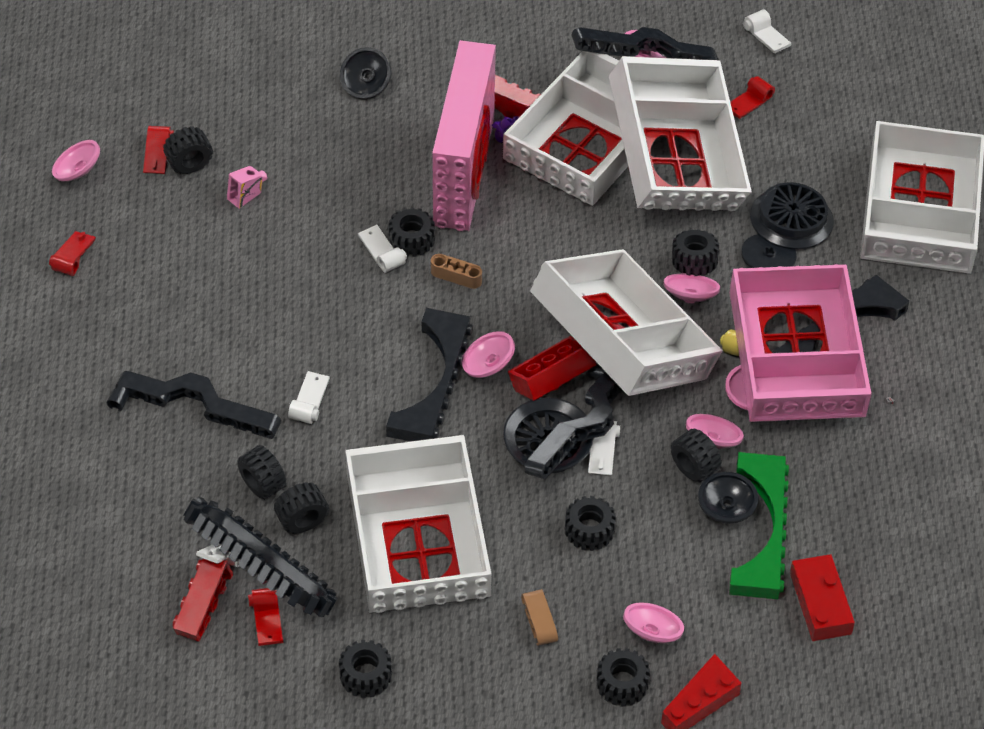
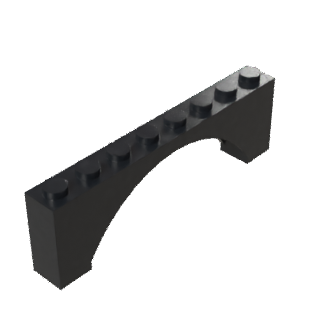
[772,275,909,353]
[386,308,473,442]

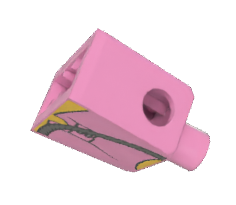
[227,166,267,209]

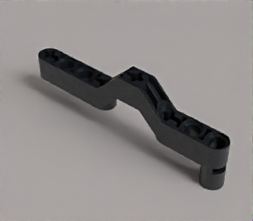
[571,27,724,74]
[525,361,622,479]
[107,371,282,439]

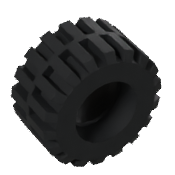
[163,126,213,174]
[388,207,435,257]
[672,229,719,276]
[670,428,722,483]
[237,445,286,500]
[274,482,330,534]
[565,496,616,551]
[339,640,392,698]
[596,648,650,706]

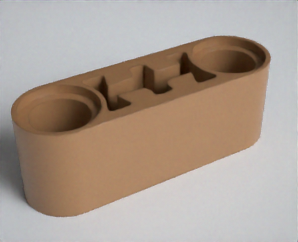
[431,254,482,289]
[521,589,558,646]

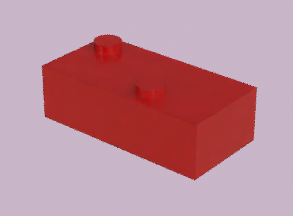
[508,336,597,401]
[790,554,855,641]

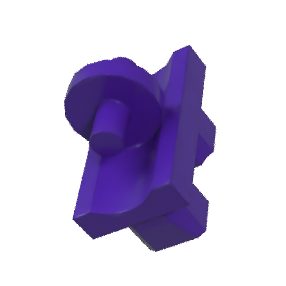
[492,116,519,143]

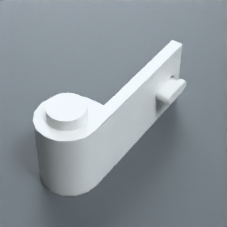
[743,9,791,53]
[358,225,407,273]
[288,371,330,424]
[588,421,620,475]
[196,545,240,567]

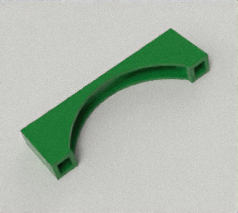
[729,452,789,599]

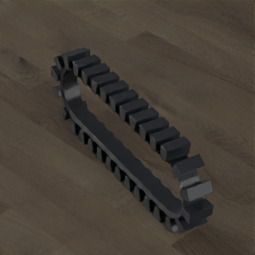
[183,497,338,617]

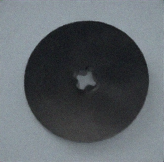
[741,234,797,268]

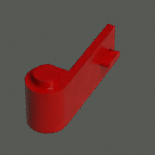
[730,76,775,119]
[143,126,174,174]
[49,231,96,276]
[248,588,283,646]

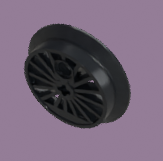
[750,182,834,249]
[503,398,594,473]

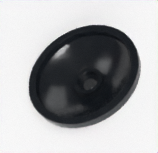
[340,47,392,99]
[698,472,758,524]

